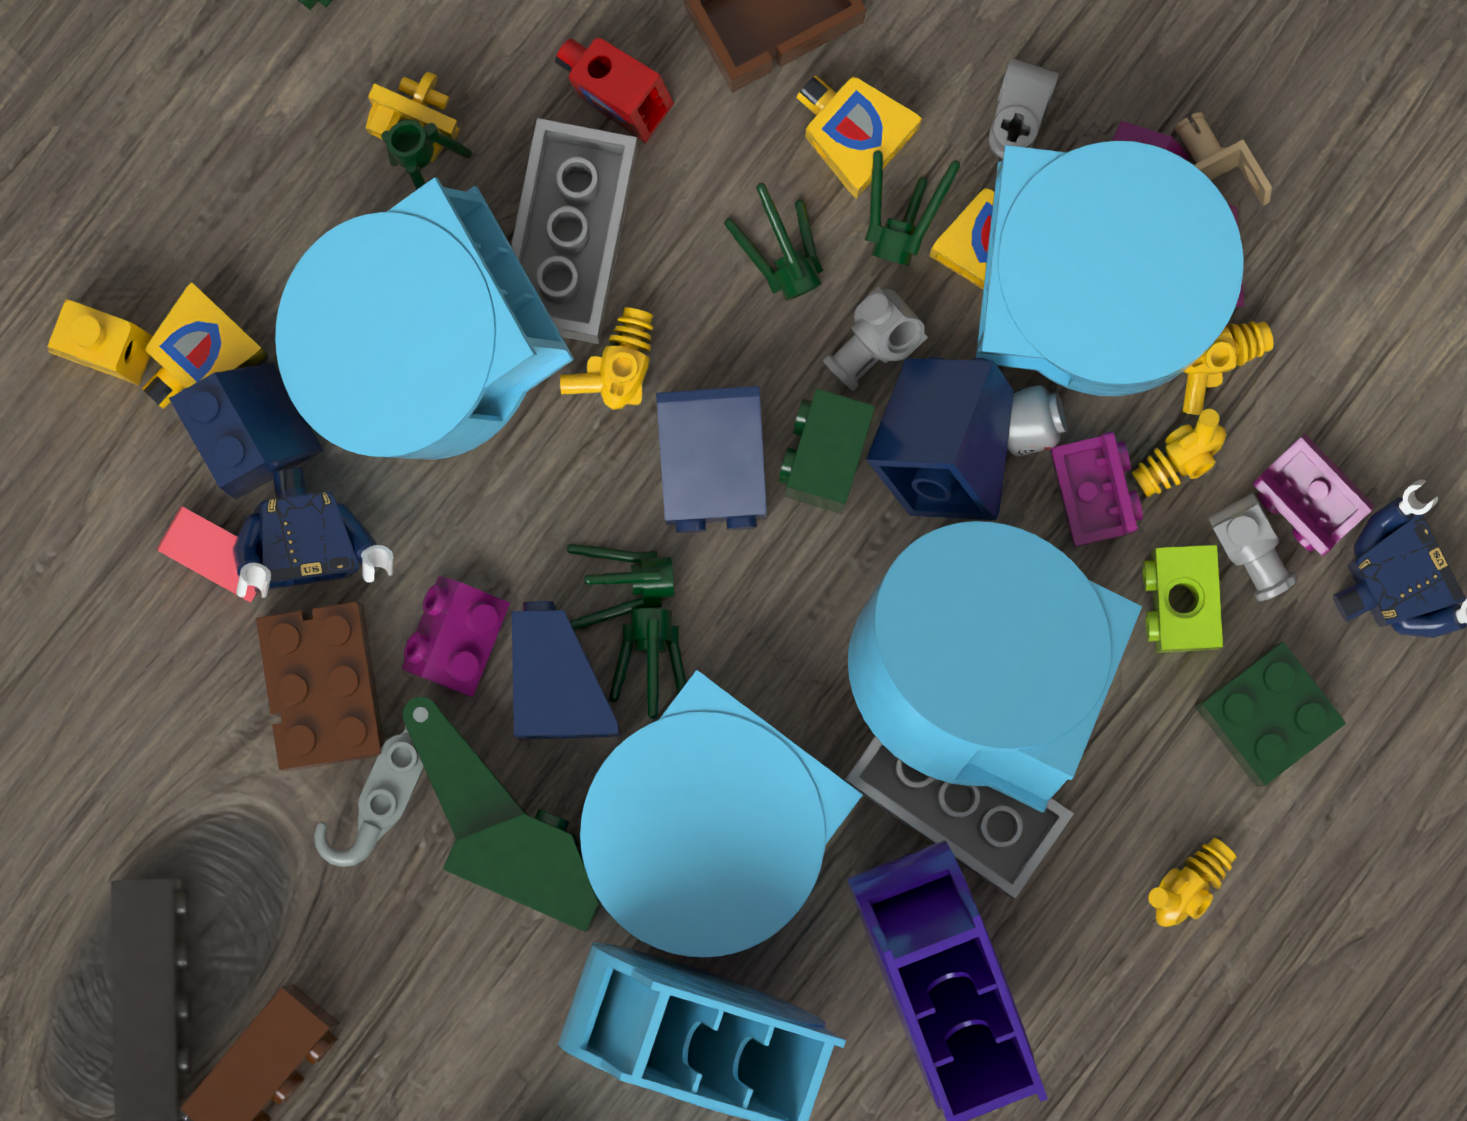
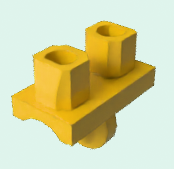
[366,71,460,162]

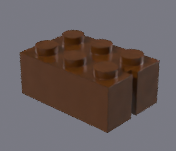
[684,0,866,93]
[256,601,385,772]
[180,984,340,1121]

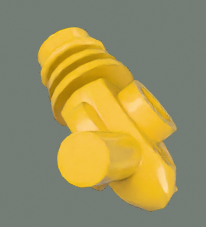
[560,307,654,410]
[1182,321,1273,415]
[1131,409,1227,498]
[1148,838,1237,927]

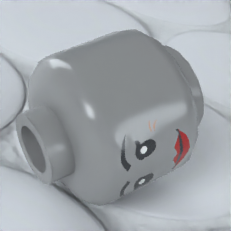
[1007,384,1067,456]

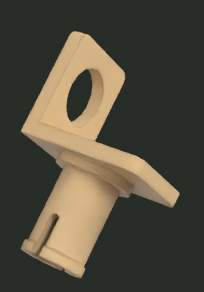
[1174,112,1272,206]

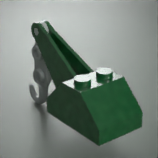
[314,697,601,932]

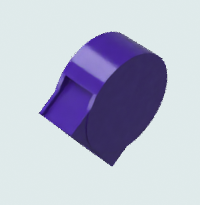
[847,840,1048,1121]

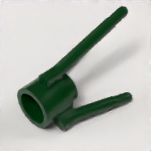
[382,120,472,190]
[865,150,960,266]
[724,183,824,301]
[567,544,674,630]
[609,608,687,719]

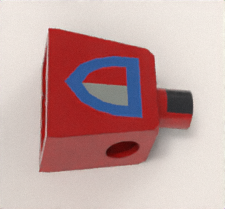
[555,37,674,144]

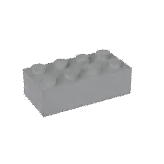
[511,118,638,344]
[844,736,1074,899]

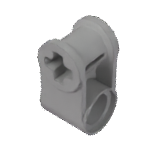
[988,58,1059,159]

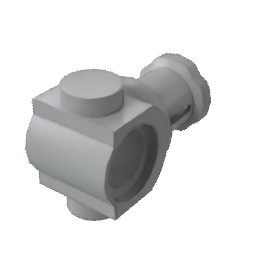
[823,287,928,391]
[1208,493,1298,602]

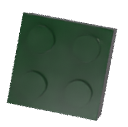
[778,388,875,514]
[1195,642,1346,787]

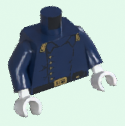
[232,468,393,598]
[1333,479,1467,638]

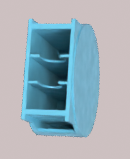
[976,141,1244,396]
[275,177,574,460]
[848,521,1142,813]
[580,670,863,957]
[558,942,846,1121]

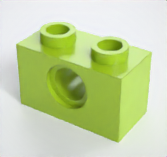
[1142,545,1223,653]

